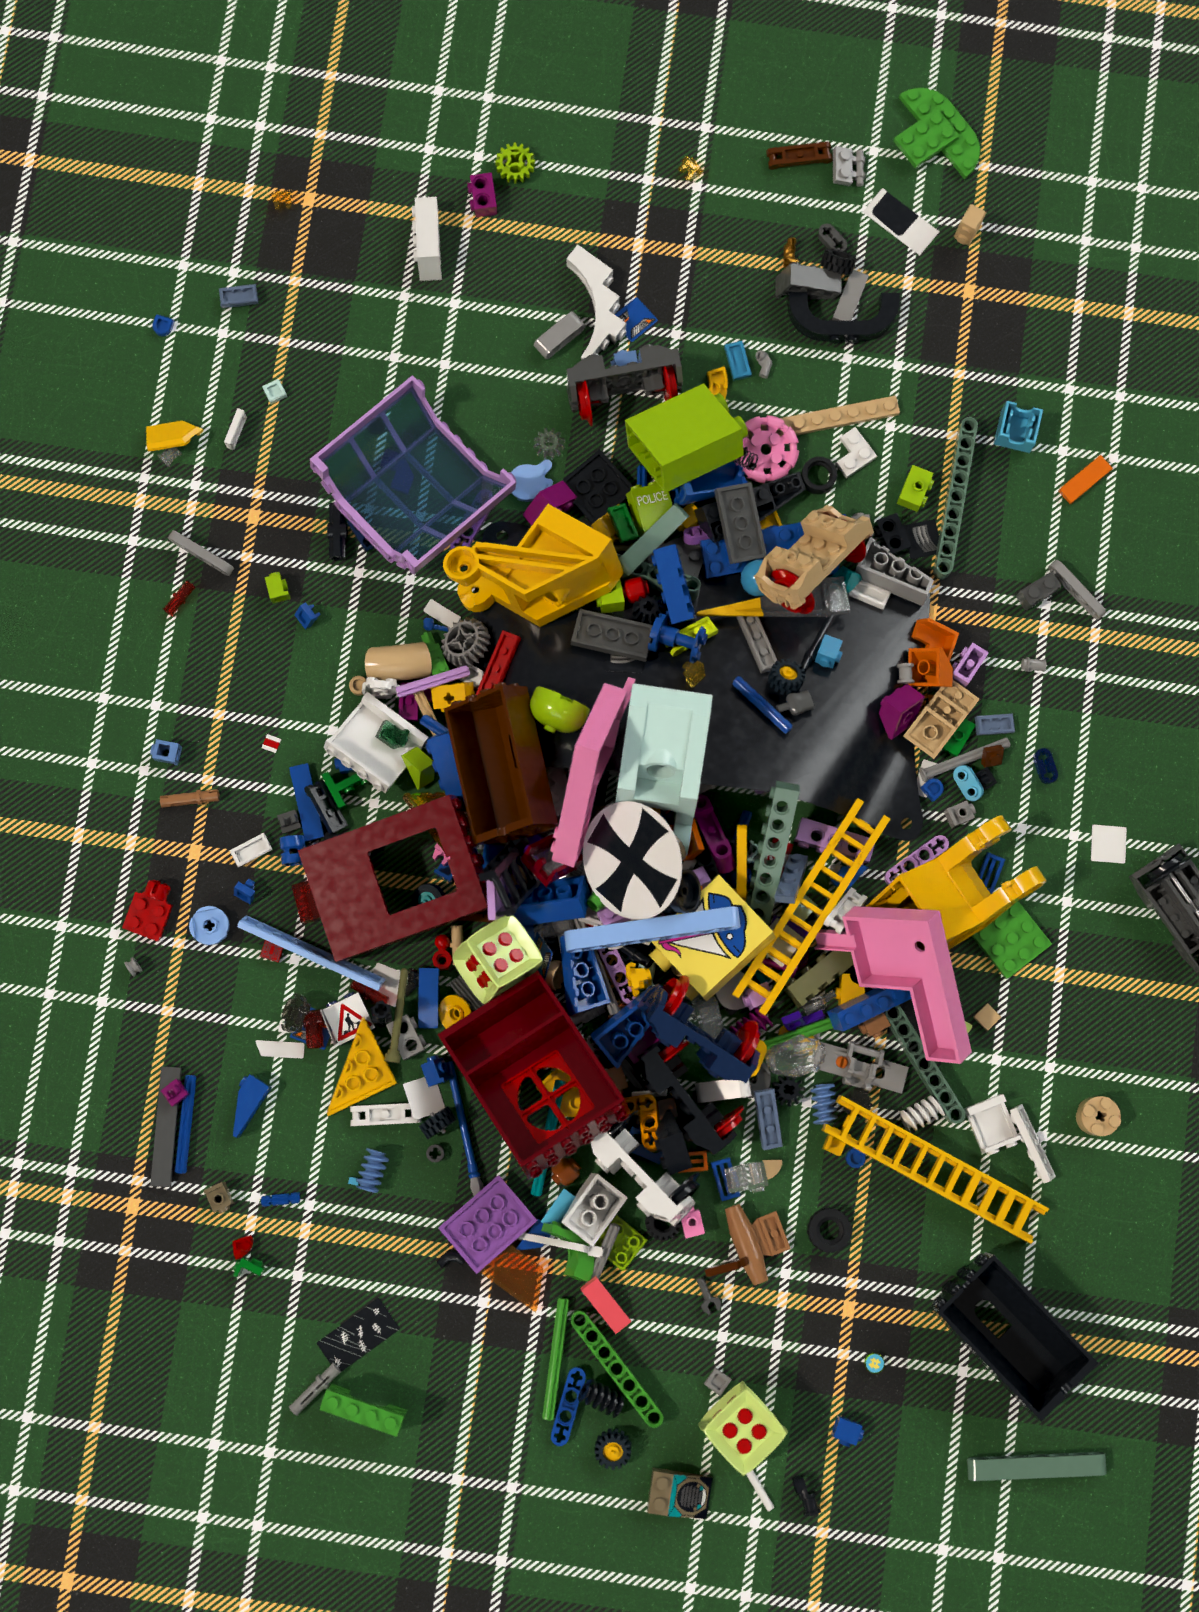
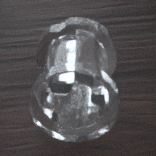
[157,447,182,468]

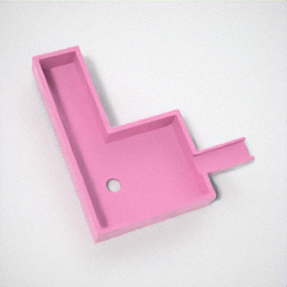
[815,906,972,1064]

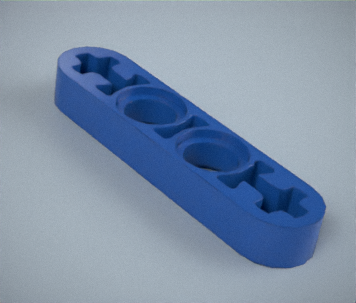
[551,1367,586,1446]

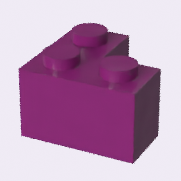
[523,481,577,526]

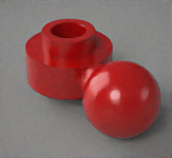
[432,934,452,970]

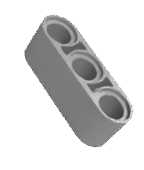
[533,311,586,359]

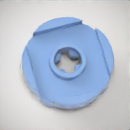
[189,906,230,945]

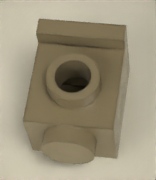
[203,1182,234,1214]

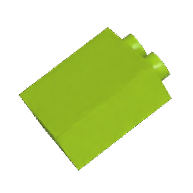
[625,383,748,493]

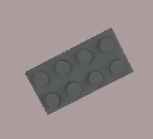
[714,482,767,565]
[571,609,653,662]

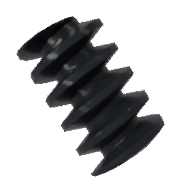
[578,1379,624,1418]

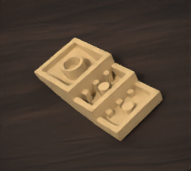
[903,680,979,759]

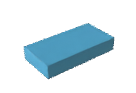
[724,341,752,381]

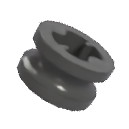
[426,1144,444,1162]

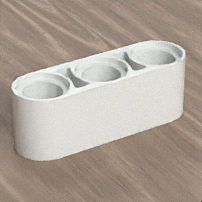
[695,1080,752,1103]

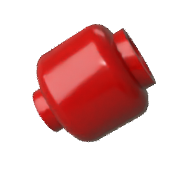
[622,577,650,604]

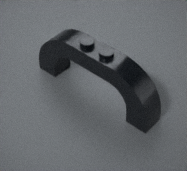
[787,292,900,344]

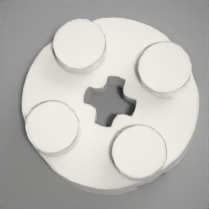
[362,677,400,699]

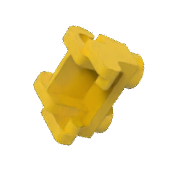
[625,962,652,997]

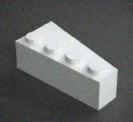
[412,197,442,281]

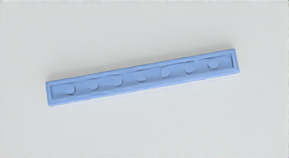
[237,915,386,991]

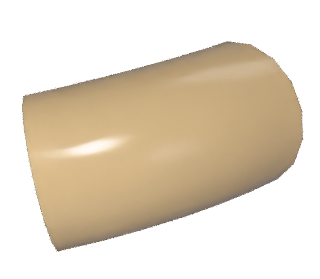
[365,642,432,681]

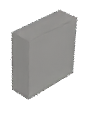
[704,1367,732,1396]

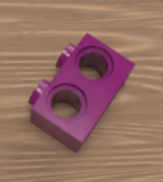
[467,173,497,218]

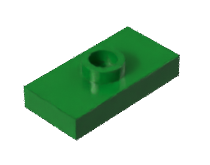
[607,503,639,544]
[942,718,976,757]

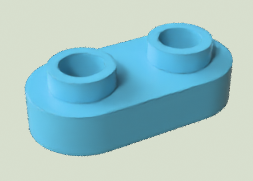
[953,765,984,801]

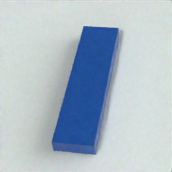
[289,763,324,842]

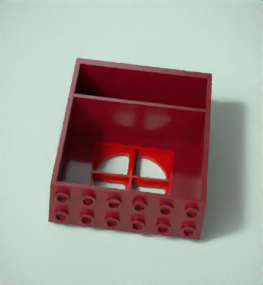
[437,971,631,1179]

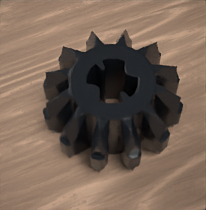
[632,594,665,625]
[773,1073,805,1107]

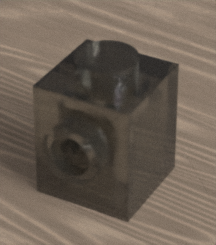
[842,1088,873,1120]

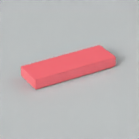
[580,1276,631,1334]

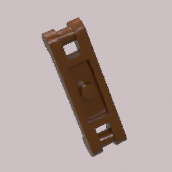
[766,142,833,170]

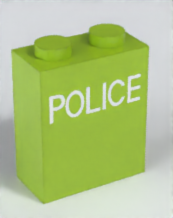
[626,481,673,537]

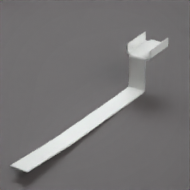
[517,1233,604,1258]

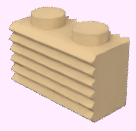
[954,204,986,245]

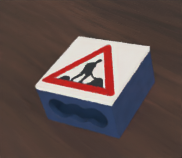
[323,991,377,1046]

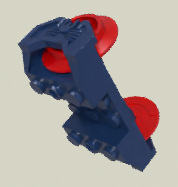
[637,975,760,1083]

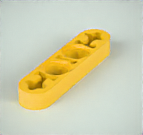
[737,825,747,899]

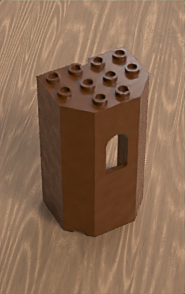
[444,682,558,845]

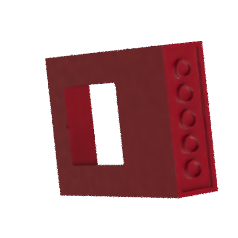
[298,795,488,962]

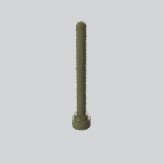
[384,968,408,1063]

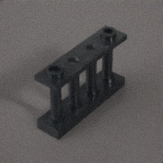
[478,836,541,916]

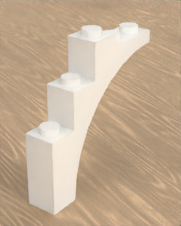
[567,245,627,360]

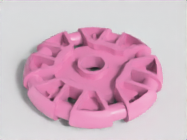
[734,415,799,483]

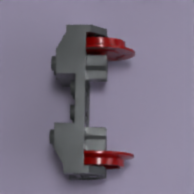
[566,344,683,427]

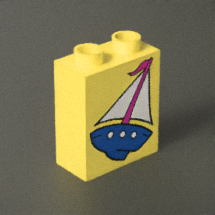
[649,875,776,1002]

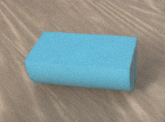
[541,1188,576,1224]

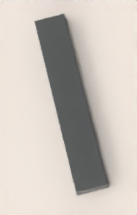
[150,1067,182,1187]

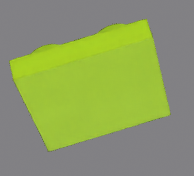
[594,1215,647,1271]

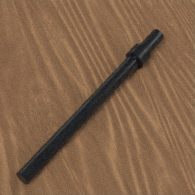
[801,589,849,672]

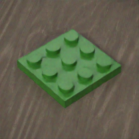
[972,901,1052,979]

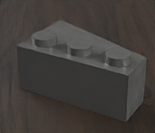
[775,262,841,299]

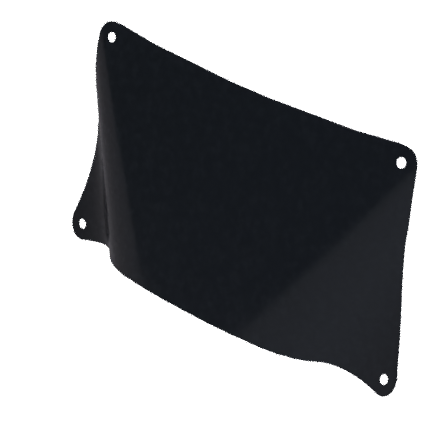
[432,521,930,841]

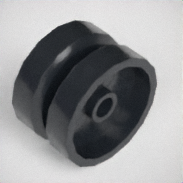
[662,869,701,914]

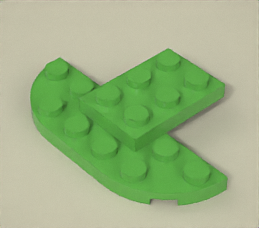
[893,88,980,180]

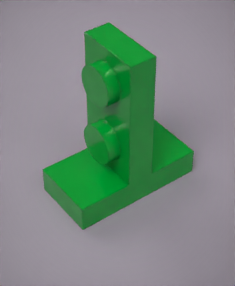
[322,771,370,811]

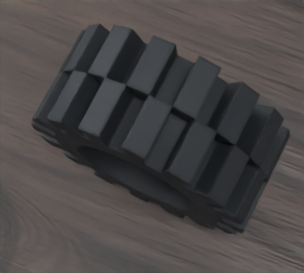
[821,248,856,275]
[645,1215,681,1241]

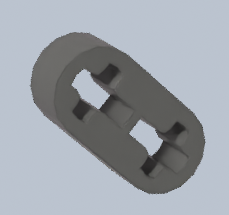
[818,224,847,252]

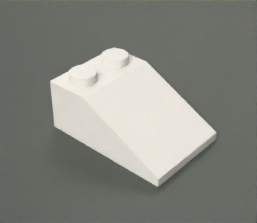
[561,1173,628,1247]

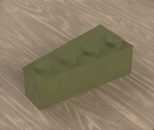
[784,951,854,1008]

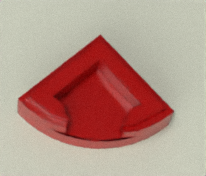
[232,1235,253,1260]

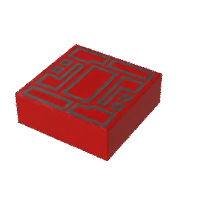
[260,940,284,963]

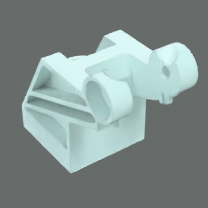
[615,683,713,856]

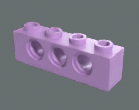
[794,817,875,866]

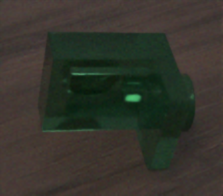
[375,720,410,749]

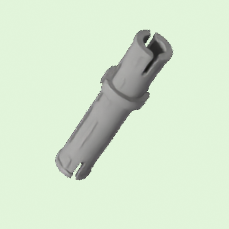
[289,1363,341,1416]

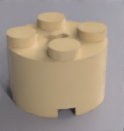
[1076,1096,1121,1136]

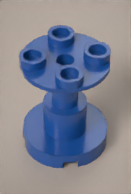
[648,613,708,664]

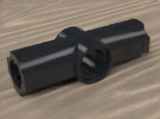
[327,502,348,561]
[371,1001,392,1028]

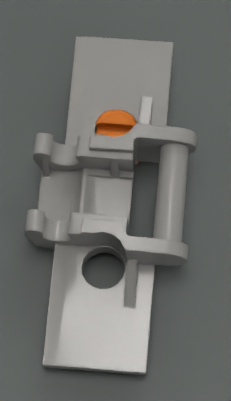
[812,1040,909,1094]

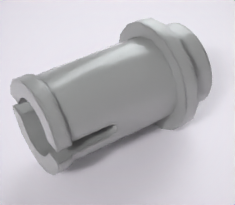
[1021,657,1047,672]

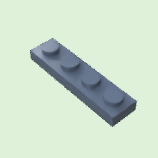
[775,854,808,904]

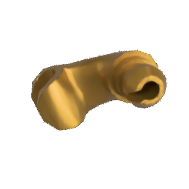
[783,237,798,268]

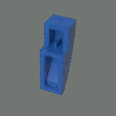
[418,968,440,1029]

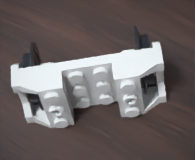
[591,1110,700,1227]

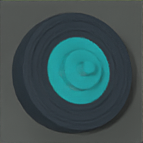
[412,883,445,907]

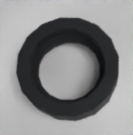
[801,456,837,494]

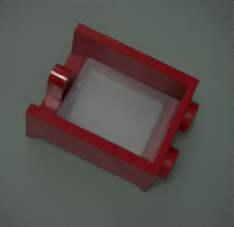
[520,833,583,887]

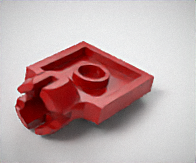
[122,880,173,942]

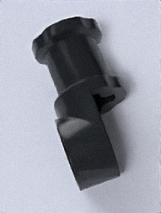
[792,1474,822,1517]

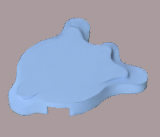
[511,460,553,502]

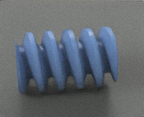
[810,1084,838,1125]
[355,1148,389,1193]

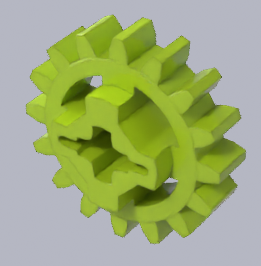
[495,142,535,183]

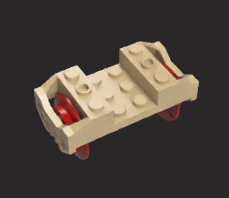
[754,505,874,614]

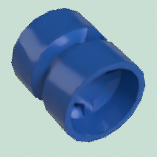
[279,835,306,866]

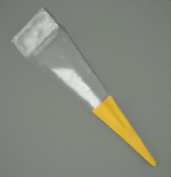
[696,577,851,617]

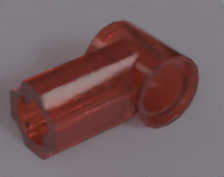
[302,1009,324,1049]

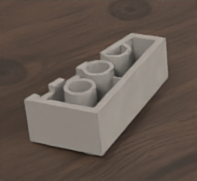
[855,537,934,606]

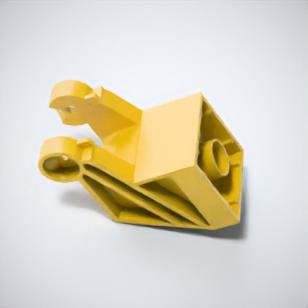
[443,504,624,627]
[865,815,1047,950]

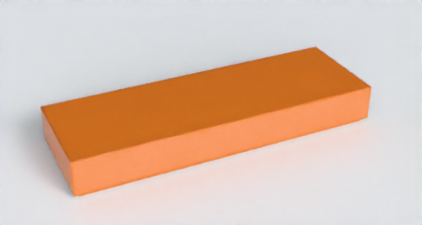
[1058,455,1113,504]

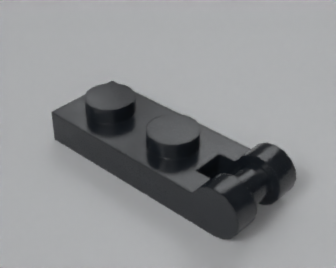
[304,779,348,835]

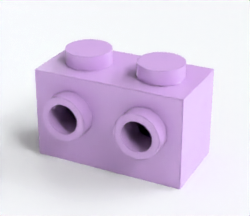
[952,643,989,688]

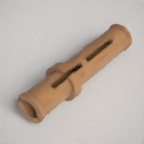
[160,789,220,808]

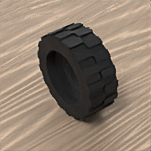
[807,1208,852,1253]

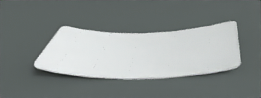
[423,599,461,628]

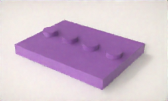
[438,1175,538,1274]

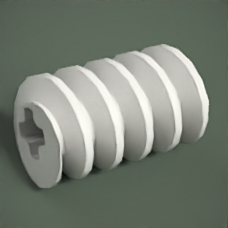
[900,1096,945,1133]

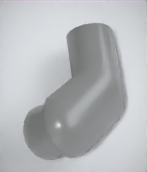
[755,350,772,379]

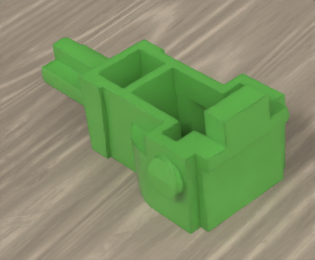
[421,632,449,675]

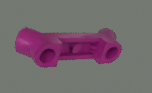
[694,794,737,874]

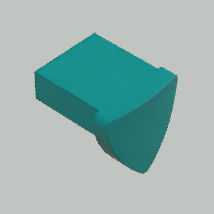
[830,566,862,593]

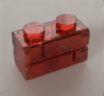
[291,881,321,924]

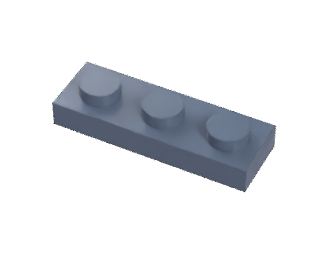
[753,1088,783,1150]

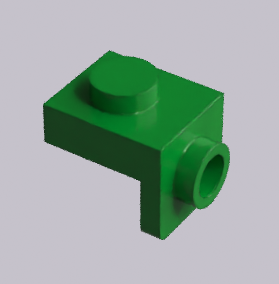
[233,1257,266,1278]

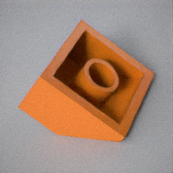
[908,648,953,687]

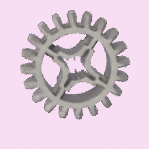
[441,617,491,667]

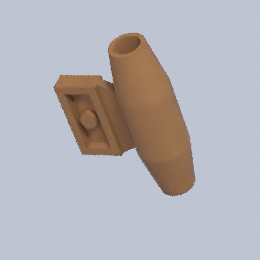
[725,1204,791,1285]

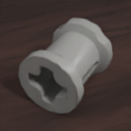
[897,663,915,684]

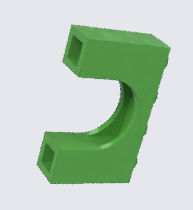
[319,1384,407,1437]

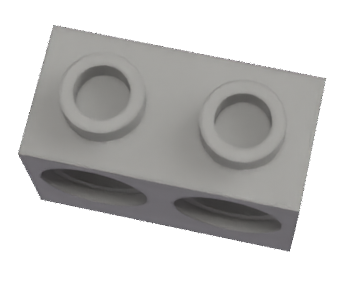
[386,1014,427,1061]

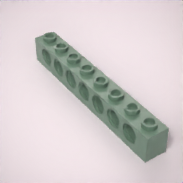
[746,781,800,927]

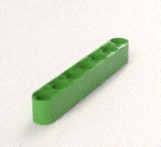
[571,1310,663,1428]

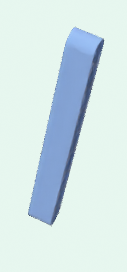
[564,907,741,953]

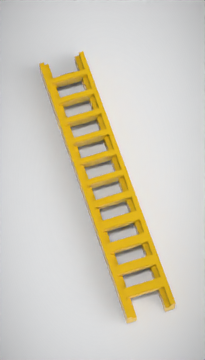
[731,798,890,1016]
[821,1095,1049,1244]

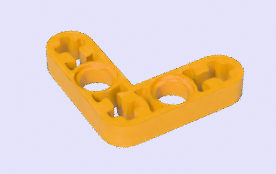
[624,1094,660,1152]

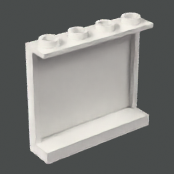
[324,692,429,794]

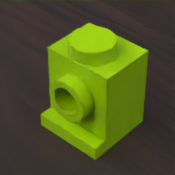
[265,572,291,604]

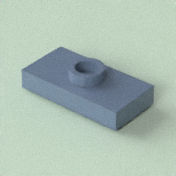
[219,284,259,308]
[975,714,1015,736]

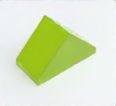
[401,747,435,790]

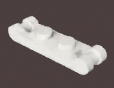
[823,887,868,934]
[350,1103,421,1126]

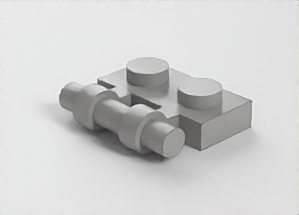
[833,146,866,187]

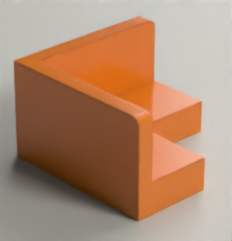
[911,618,959,662]

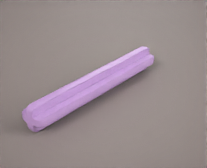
[396,665,470,698]

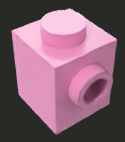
[681,1206,705,1238]

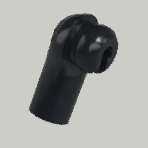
[436,1249,466,1268]

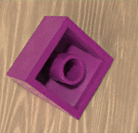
[879,684,925,740]

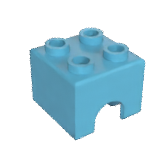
[994,401,1043,453]

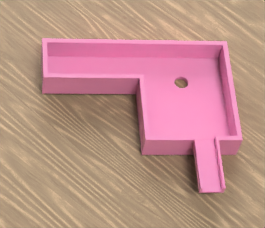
[550,677,636,868]

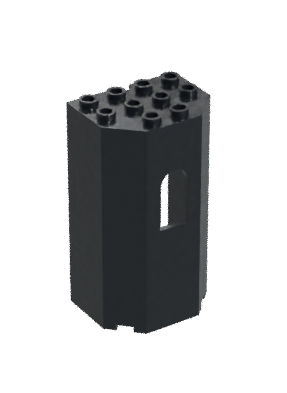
[930,1252,1098,1422]

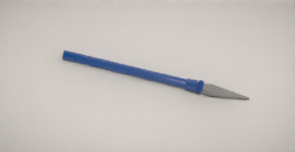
[446,1061,483,1196]

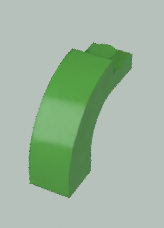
[541,1221,594,1282]

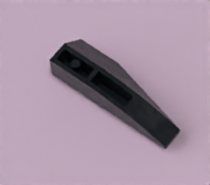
[694,471,806,543]

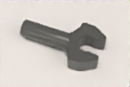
[696,1276,721,1315]

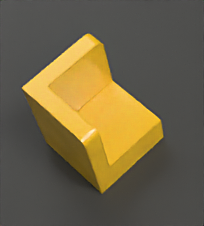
[822,1127,851,1156]

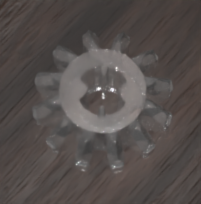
[534,428,565,460]

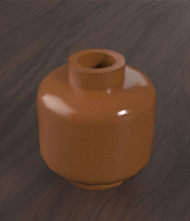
[551,1157,581,1186]

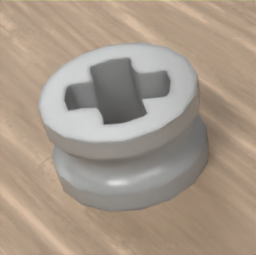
[124,957,142,977]

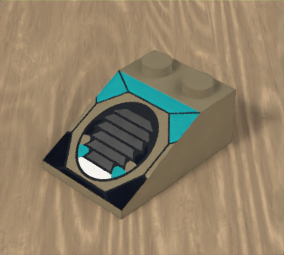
[647,1467,713,1519]

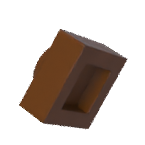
[981,745,1004,768]

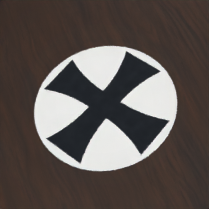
[583,801,682,920]

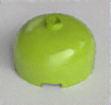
[530,686,590,733]

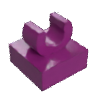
[161,1079,189,1107]

